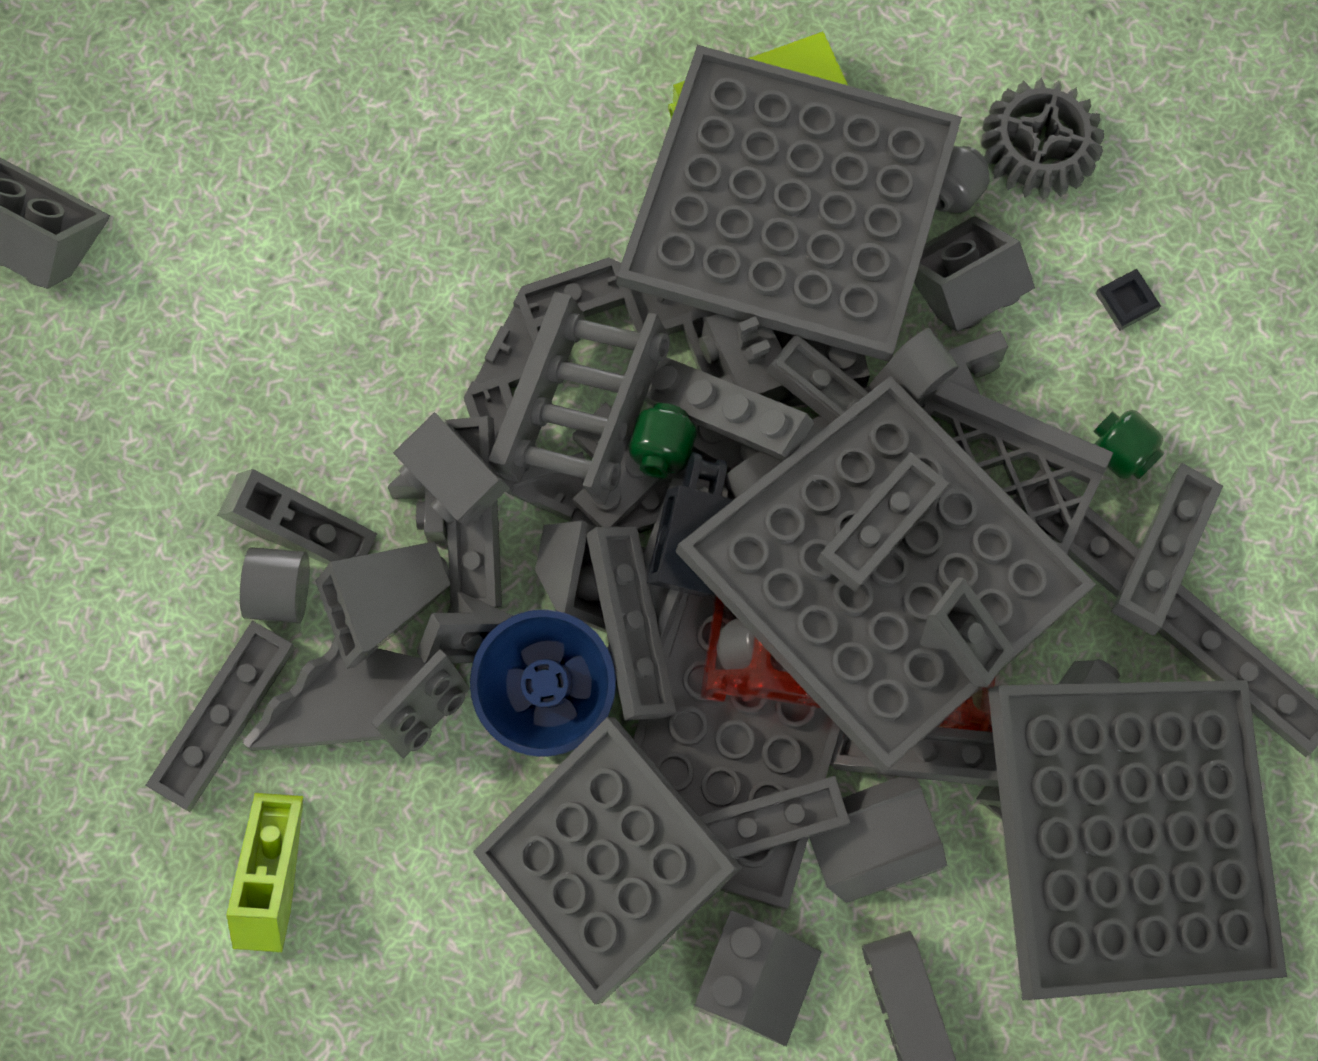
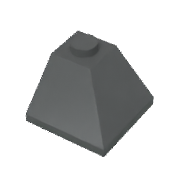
[535,521,646,633]

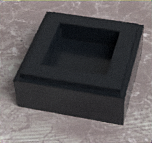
[1095,268,1161,331]

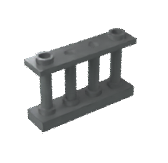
[488,292,670,505]

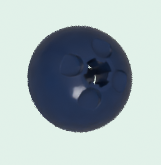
[470,610,616,757]

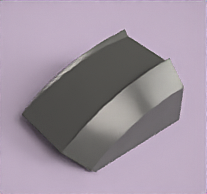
[809,777,947,903]

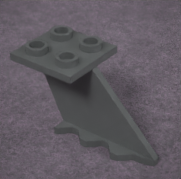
[243,637,470,759]

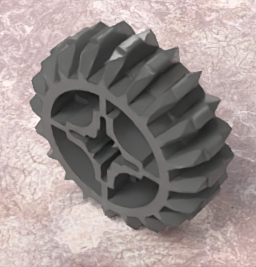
[980,77,1104,200]

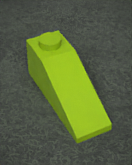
[226,793,304,952]

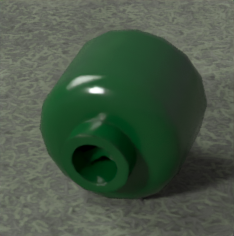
[628,403,696,478]
[1093,410,1164,480]

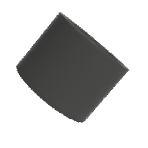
[240,547,310,623]

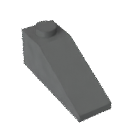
[217,469,377,564]

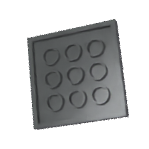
[473,717,742,1005]

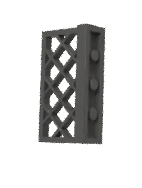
[924,381,1113,554]

